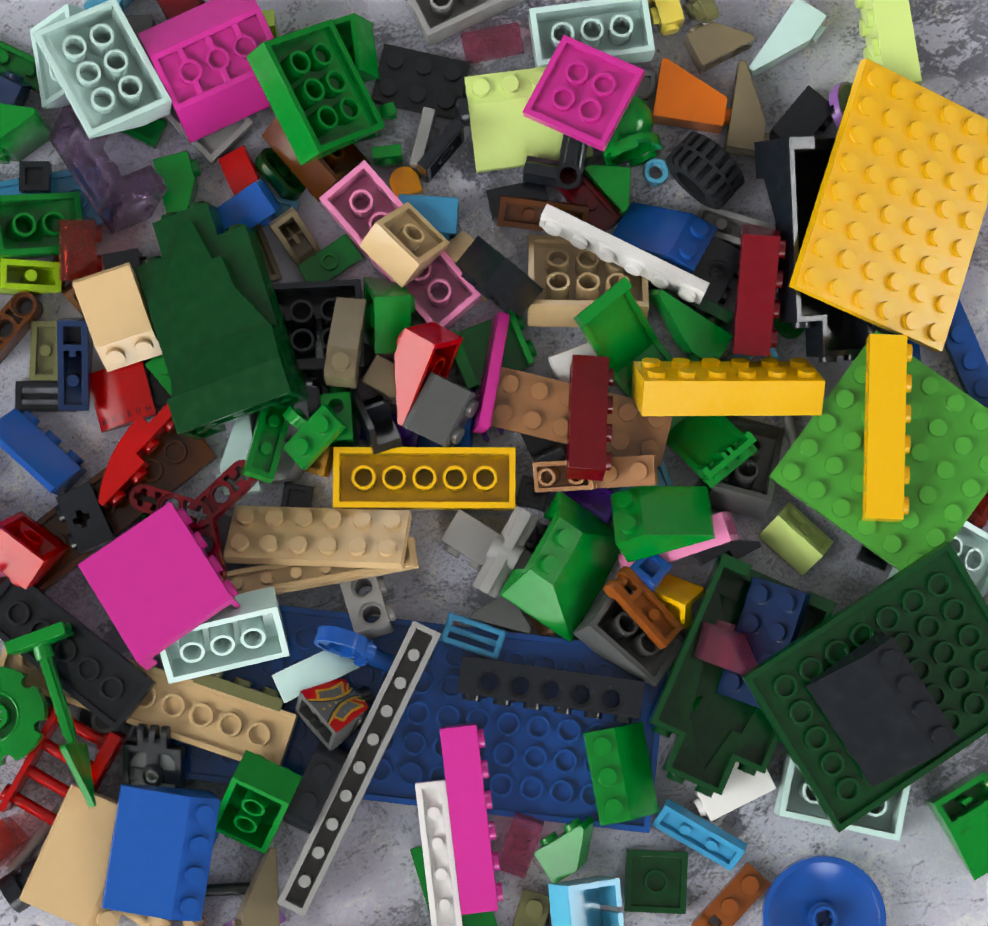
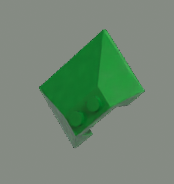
[499,491,621,642]

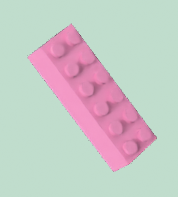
[319,160,482,329]

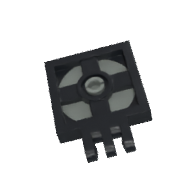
[122,723,185,789]

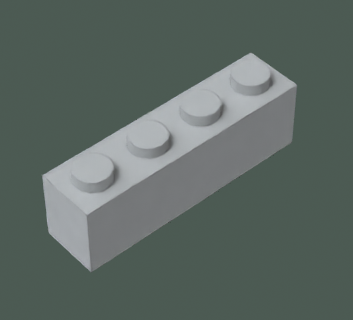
[440,509,532,587]

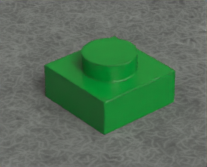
[371,144,403,169]

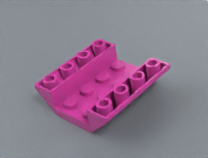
[137,0,274,143]

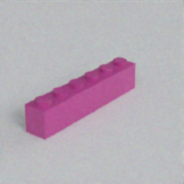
[440,722,504,915]

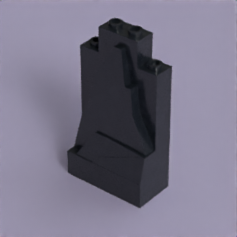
[754,136,873,363]

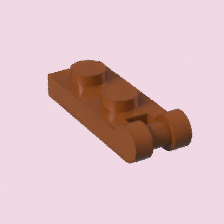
[604,566,684,650]
[691,862,771,926]

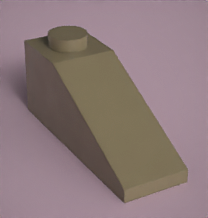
[724,60,770,158]
[324,297,367,388]
[232,848,280,926]

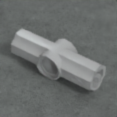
[472,505,540,598]

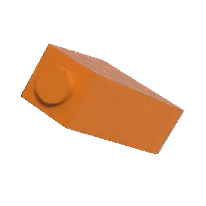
[652,58,731,134]

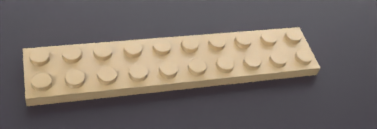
[0,646,299,766]

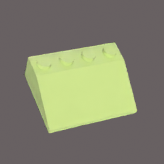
[464,66,593,173]

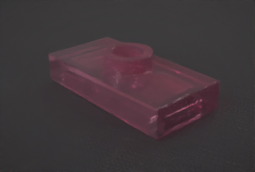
[499,812,544,879]

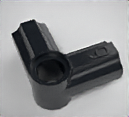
[523,134,588,190]

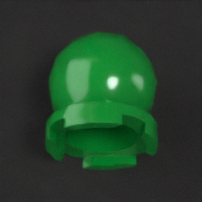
[603,95,663,168]

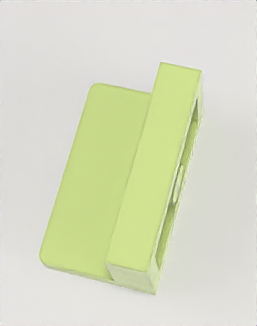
[759,501,834,575]

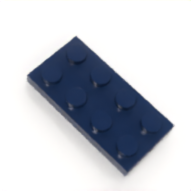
[716,576,811,709]

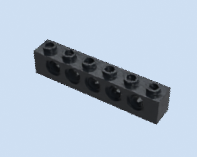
[457,656,645,723]

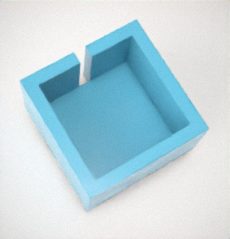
[548,876,624,926]

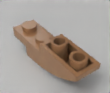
[532,454,658,493]

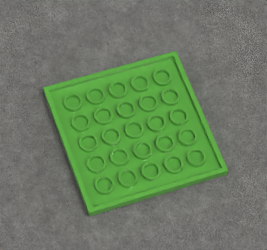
[769,331,988,571]

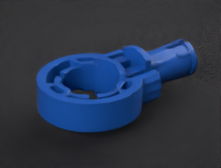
[314,626,394,672]

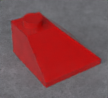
[0,511,69,590]

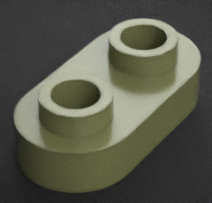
[683,0,719,23]

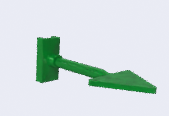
[4,622,96,808]

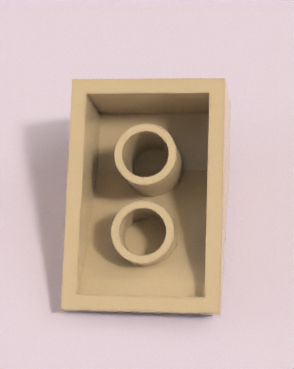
[72,262,162,372]

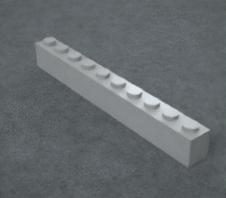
[277,620,441,917]

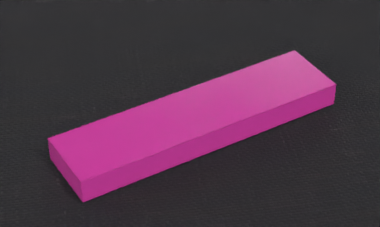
[472,311,510,434]

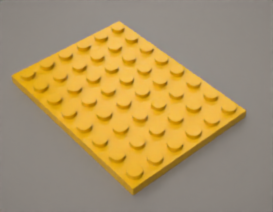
[789,59,988,352]

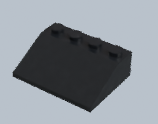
[272,279,364,371]
[805,631,959,787]

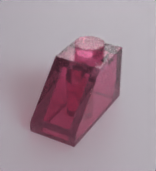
[693,619,757,675]

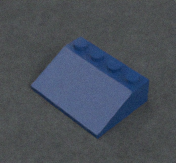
[101,784,220,921]

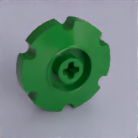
[0,667,48,766]

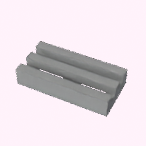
[410,107,436,172]

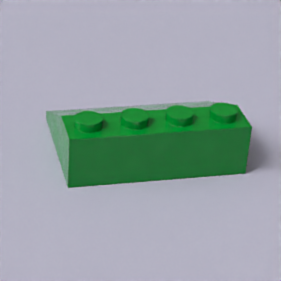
[246,19,386,166]

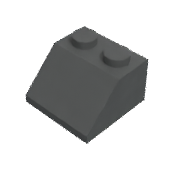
[403,372,481,447]

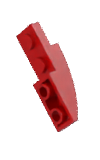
[98,403,175,509]

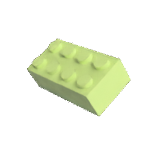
[854,0,922,85]

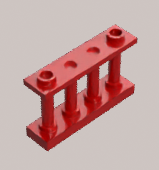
[0,703,128,826]

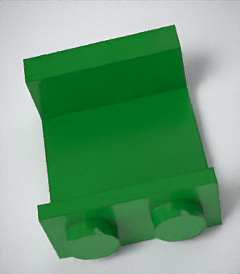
[452,310,537,390]

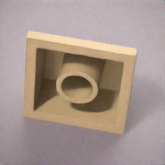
[359,202,450,287]

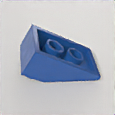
[612,202,718,274]

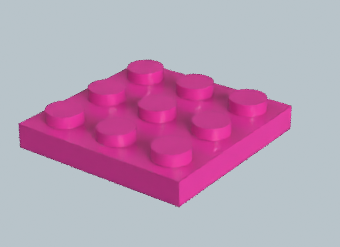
[523,35,645,152]

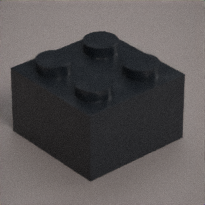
[455,236,543,317]

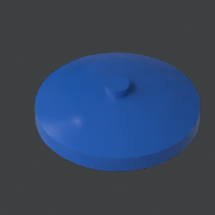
[762,855,886,926]

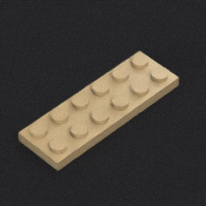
[223,505,412,569]

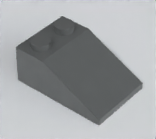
[708,416,785,520]
[573,586,684,687]

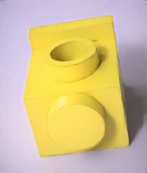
[648,0,685,36]

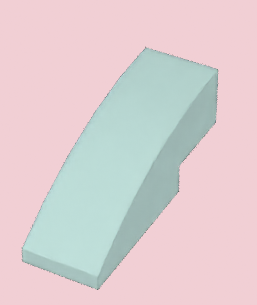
[271,650,367,703]

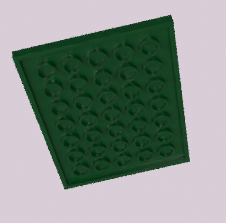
[741,541,988,833]

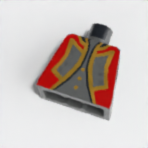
[295,678,373,751]

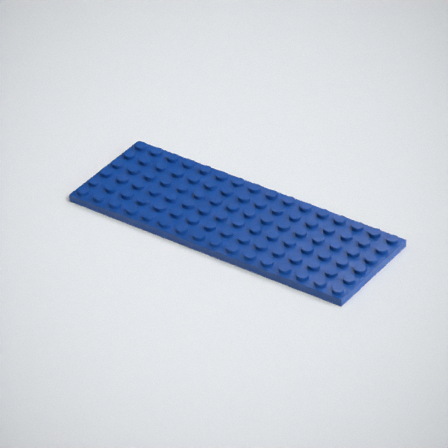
[171,605,667,833]

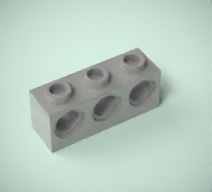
[340,576,396,639]

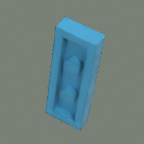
[652,798,747,871]

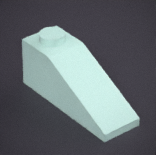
[748,0,827,78]
[216,414,263,498]

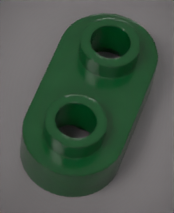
[255,148,306,201]

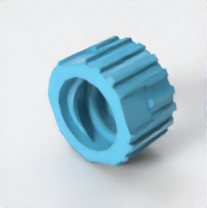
[642,158,669,187]

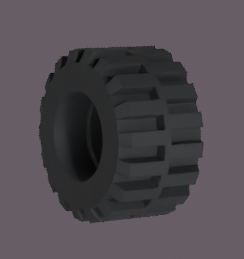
[665,131,745,210]

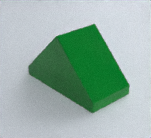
[583,165,631,217]

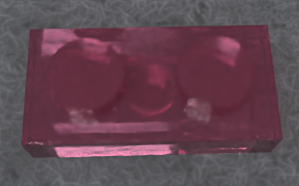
[461,22,524,64]

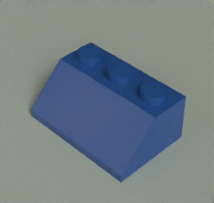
[0,408,87,496]

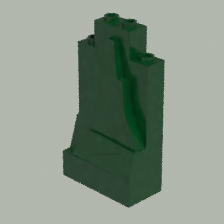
[135,201,309,440]
[648,553,837,798]

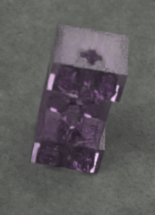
[48,104,167,234]

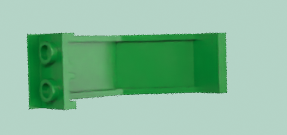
[574,277,758,489]

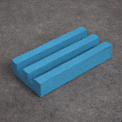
[440,612,507,660]

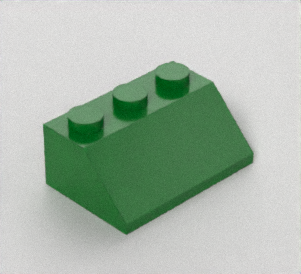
[0,103,54,164]
[582,721,659,826]

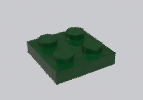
[624,848,688,914]

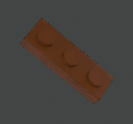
[497,194,589,232]

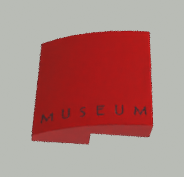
[91,360,158,433]

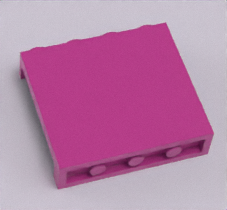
[78,502,240,670]

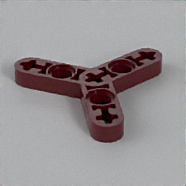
[129,459,258,581]

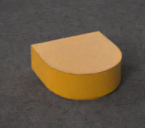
[389,166,423,199]

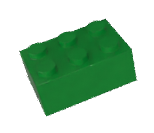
[216,750,303,854]

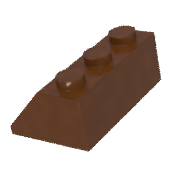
[262,117,371,202]

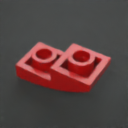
[218,145,260,196]

